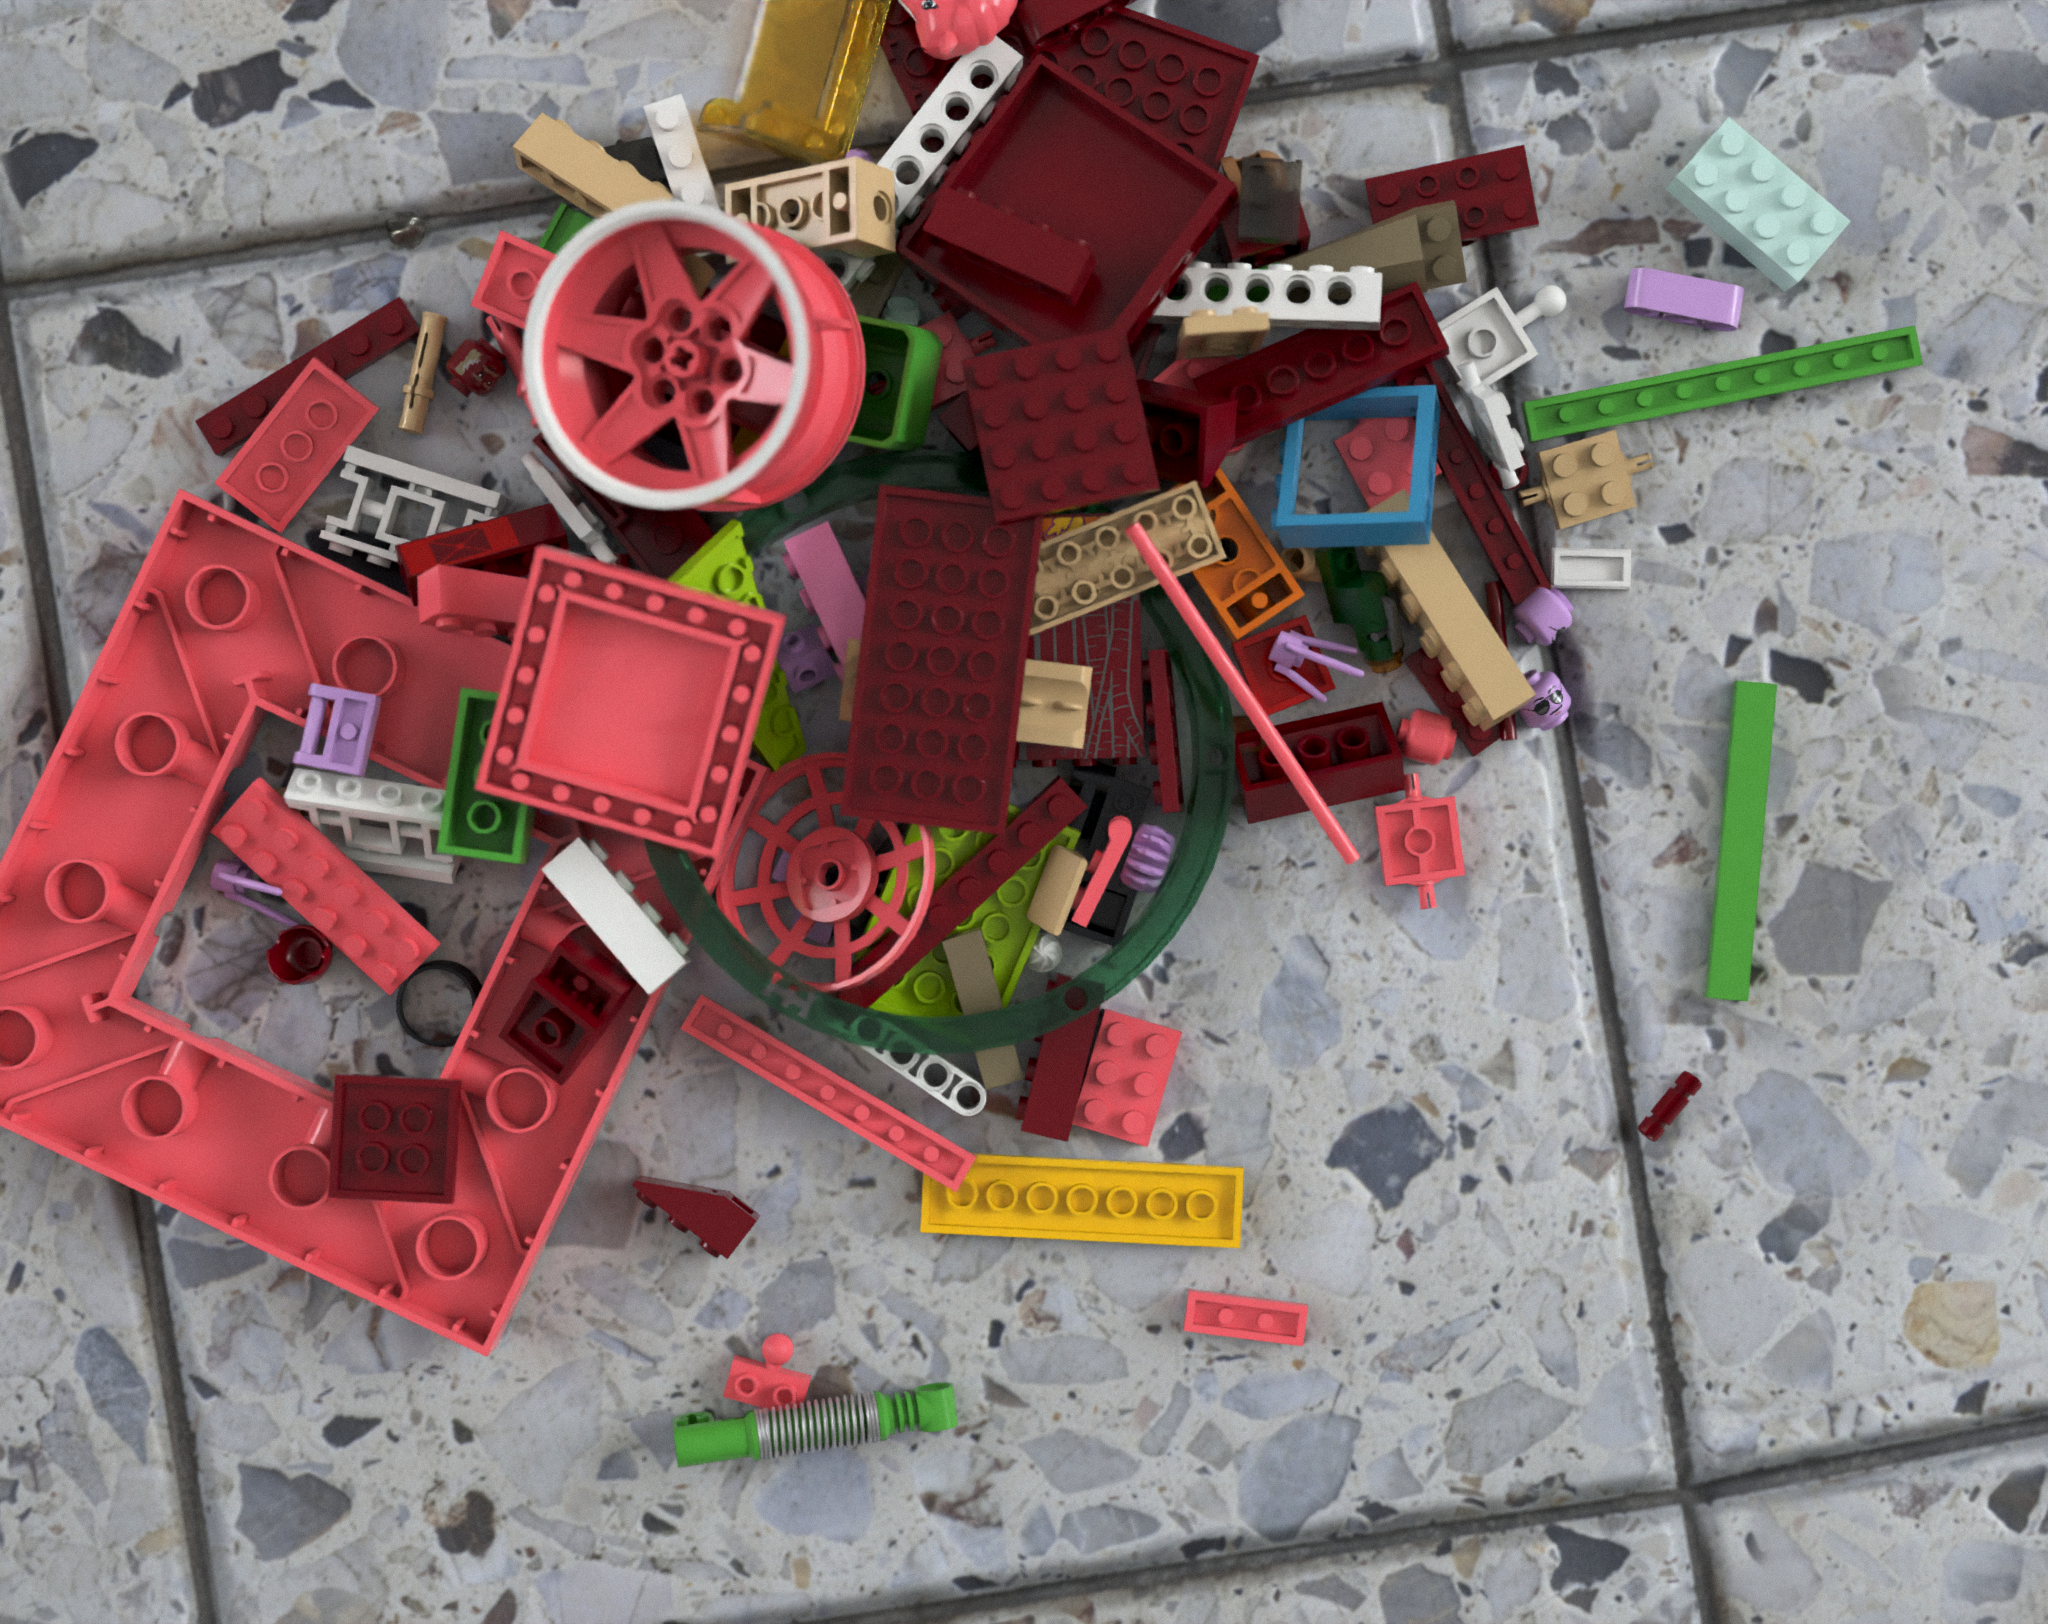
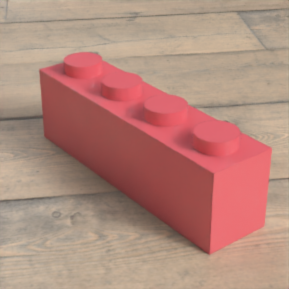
[417,564,528,641]

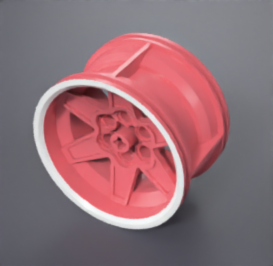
[523,200,866,512]

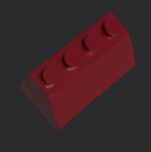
[1227,702,1405,824]

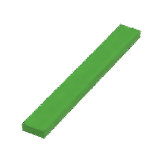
[1705,680,1777,1002]

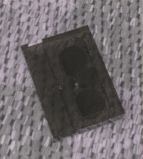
[1237,157,1302,245]

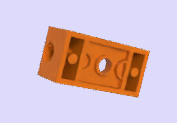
[1165,467,1305,644]

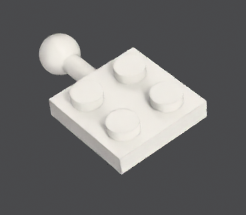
[1437,285,1566,386]

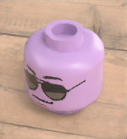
[1513,587,1574,646]
[1518,669,1571,731]

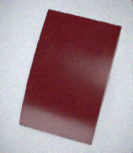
[498,932,637,1086]

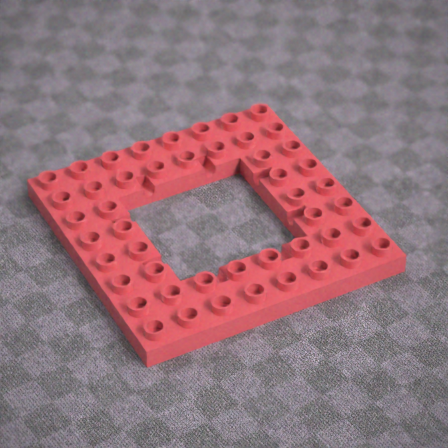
[0,489,771,1357]

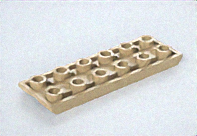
[1029,480,1226,636]
[839,639,1092,749]

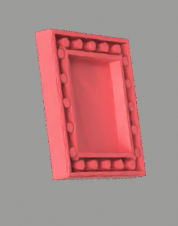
[474,544,787,860]

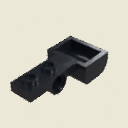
[1063,777,1151,948]

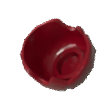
[266,924,333,986]

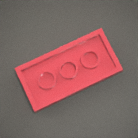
[214,357,381,534]

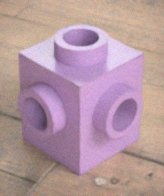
[776,622,837,694]

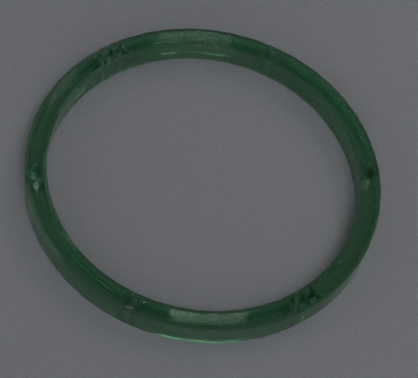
[642,450,1236,1055]

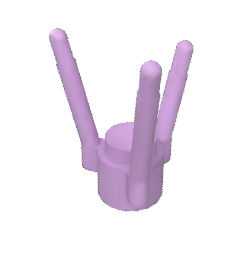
[1268,630,1364,703]
[210,855,300,927]

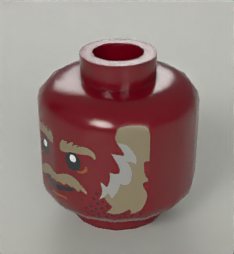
[446,337,506,398]

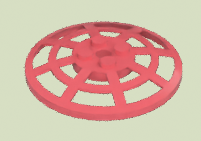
[716,752,935,994]

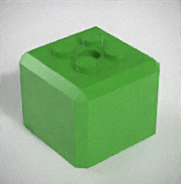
[847,315,943,453]

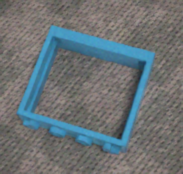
[1271,385,1441,548]

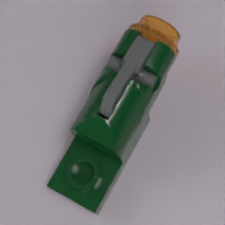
[1314,546,1405,674]

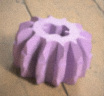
[1120,823,1175,894]

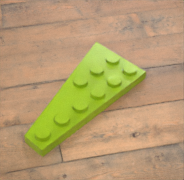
[667,519,807,777]

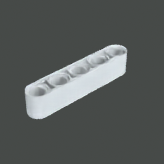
[817,997,987,1116]

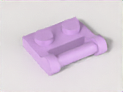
[292,683,382,777]

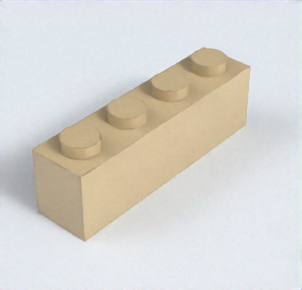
[513,112,673,219]

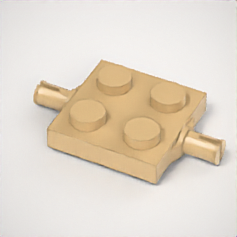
[1518,430,1653,530]

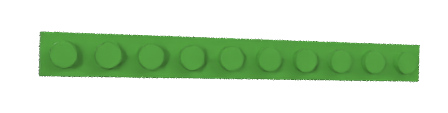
[1521,325,1923,443]

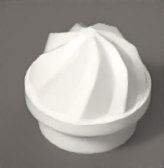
[1025,932,1062,972]

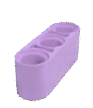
[1624,268,1745,332]

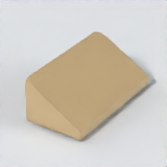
[1027,845,1088,936]

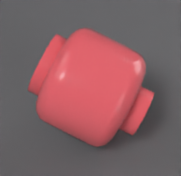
[1395,708,1457,766]

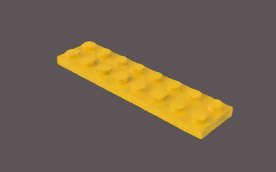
[920,1153,1244,1248]

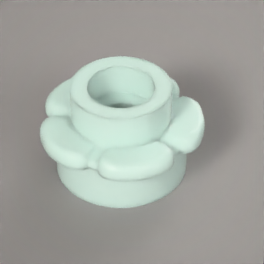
[883,296,923,326]

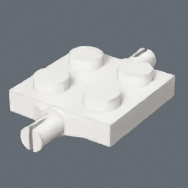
[1456,359,1525,489]
[520,451,618,564]

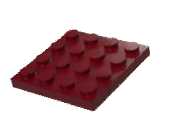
[961,326,1160,525]

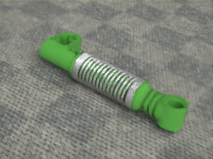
[672,1382,958,1468]

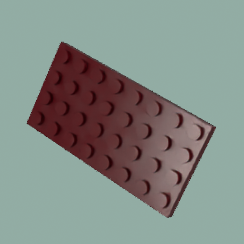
[840,485,1044,835]

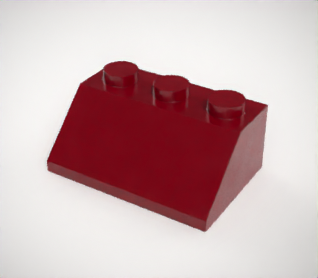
[1136,379,1237,488]

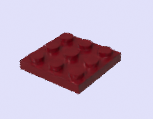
[328,1073,462,1204]

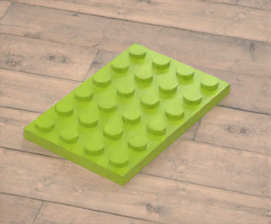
[851,803,1081,1046]

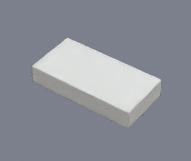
[1548,548,1631,590]

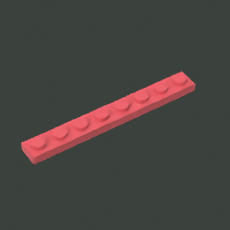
[680,994,977,1192]

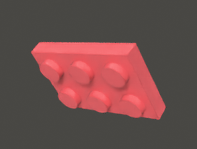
[1072,1008,1182,1147]

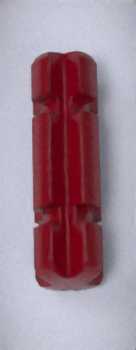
[1638,1071,1702,1142]

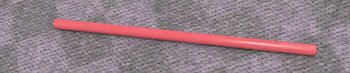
[1125,521,1360,865]

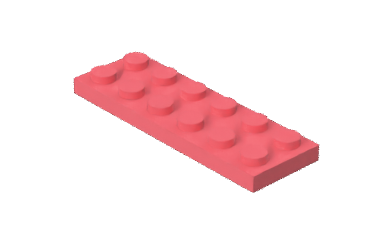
[210,777,441,996]

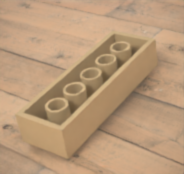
[1358,488,1536,732]

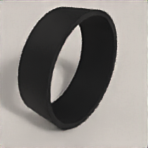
[396,960,482,1047]

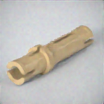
[397,312,448,435]

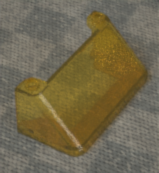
[696,0,891,165]

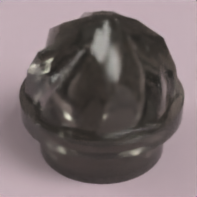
[385,211,426,251]

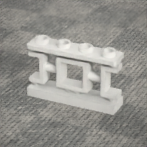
[319,445,508,568]
[284,768,462,884]

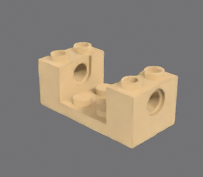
[725,156,896,267]

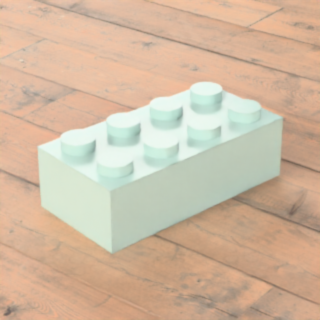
[1665,117,1851,292]

